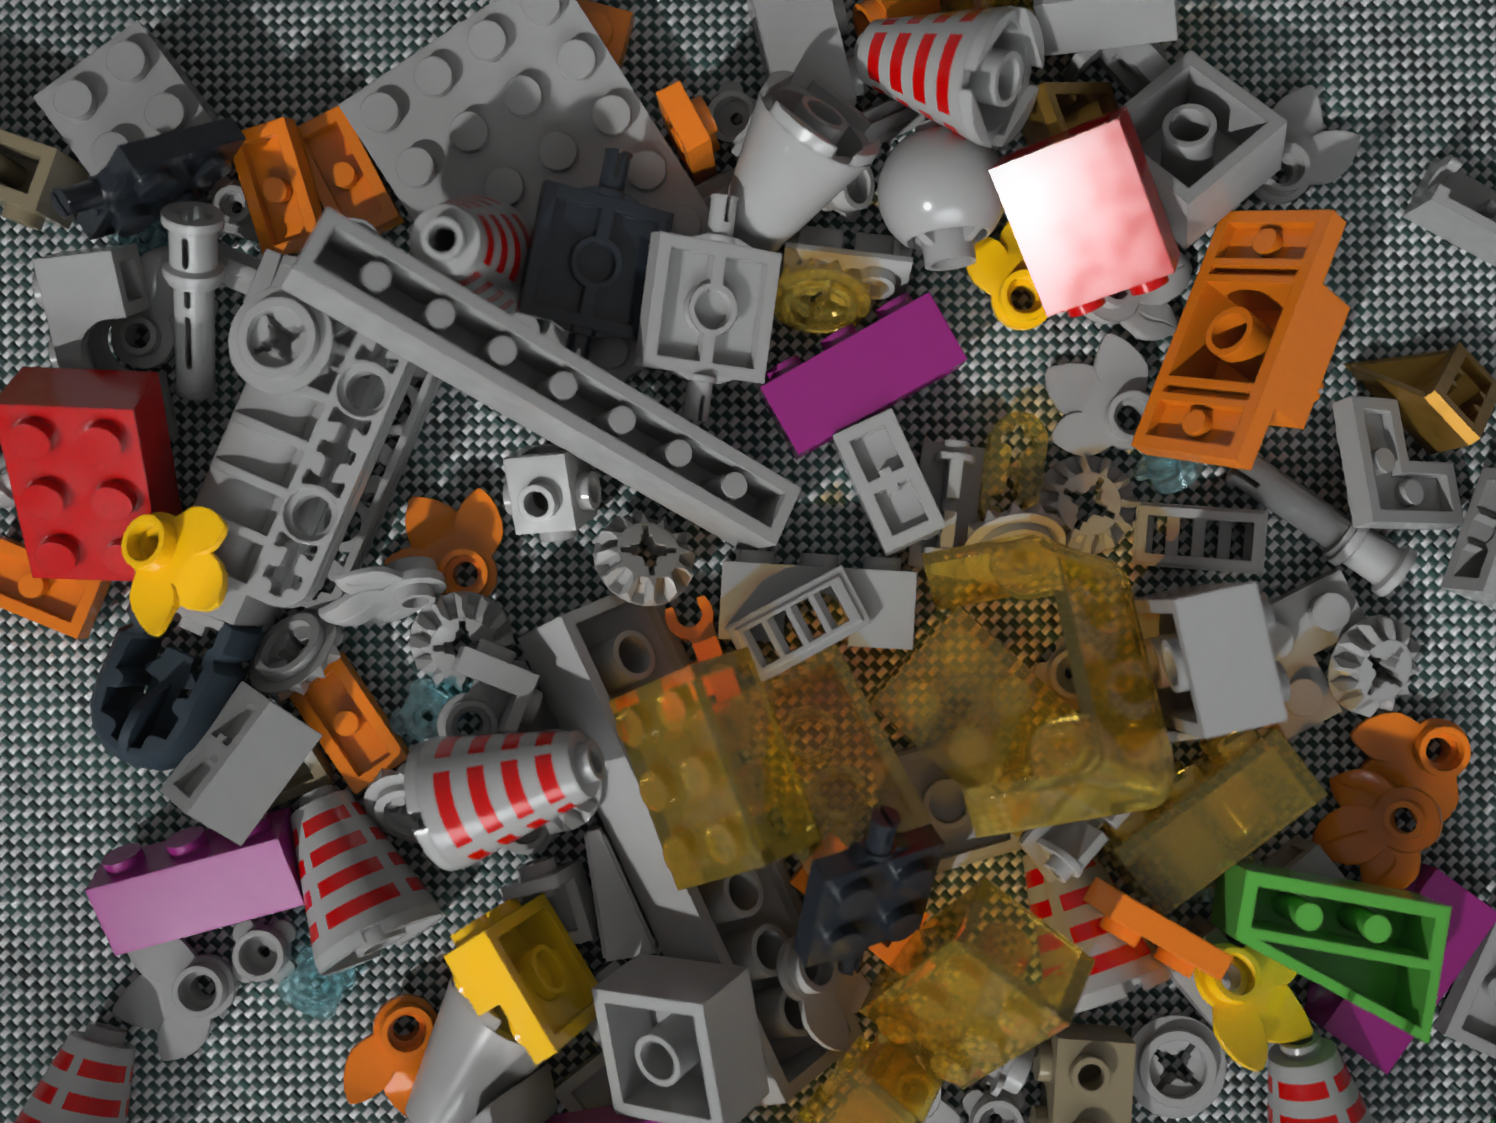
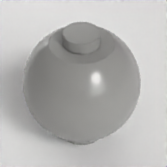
[877,119,1004,271]

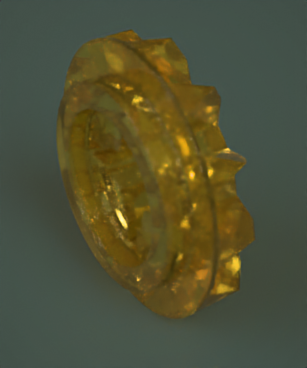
[774,257,871,334]

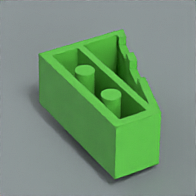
[1210,857,1452,1045]

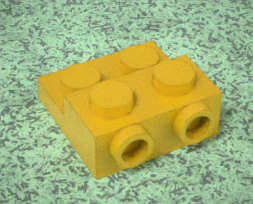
[443,893,598,1065]

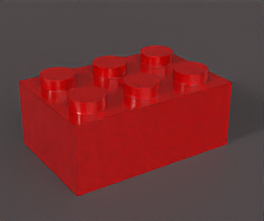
[0,366,182,581]

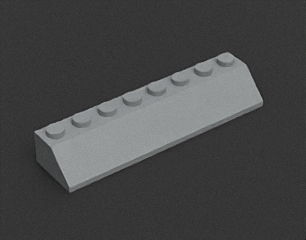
[517,593,865,1107]

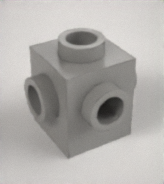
[503,443,601,542]

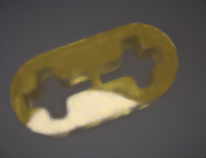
[978,412,1048,521]

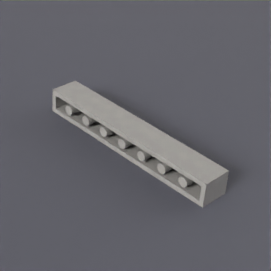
[281,206,802,550]

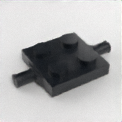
[51,117,246,241]
[515,147,675,361]
[793,805,945,976]

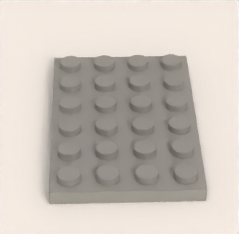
[338,0,710,382]

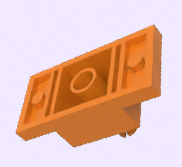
[1131,210,1350,471]

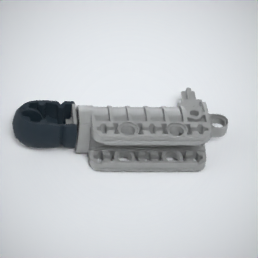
[90,217,442,771]

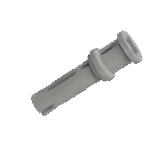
[160,201,225,400]
[1225,455,1417,597]

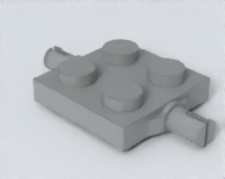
[634,193,782,423]

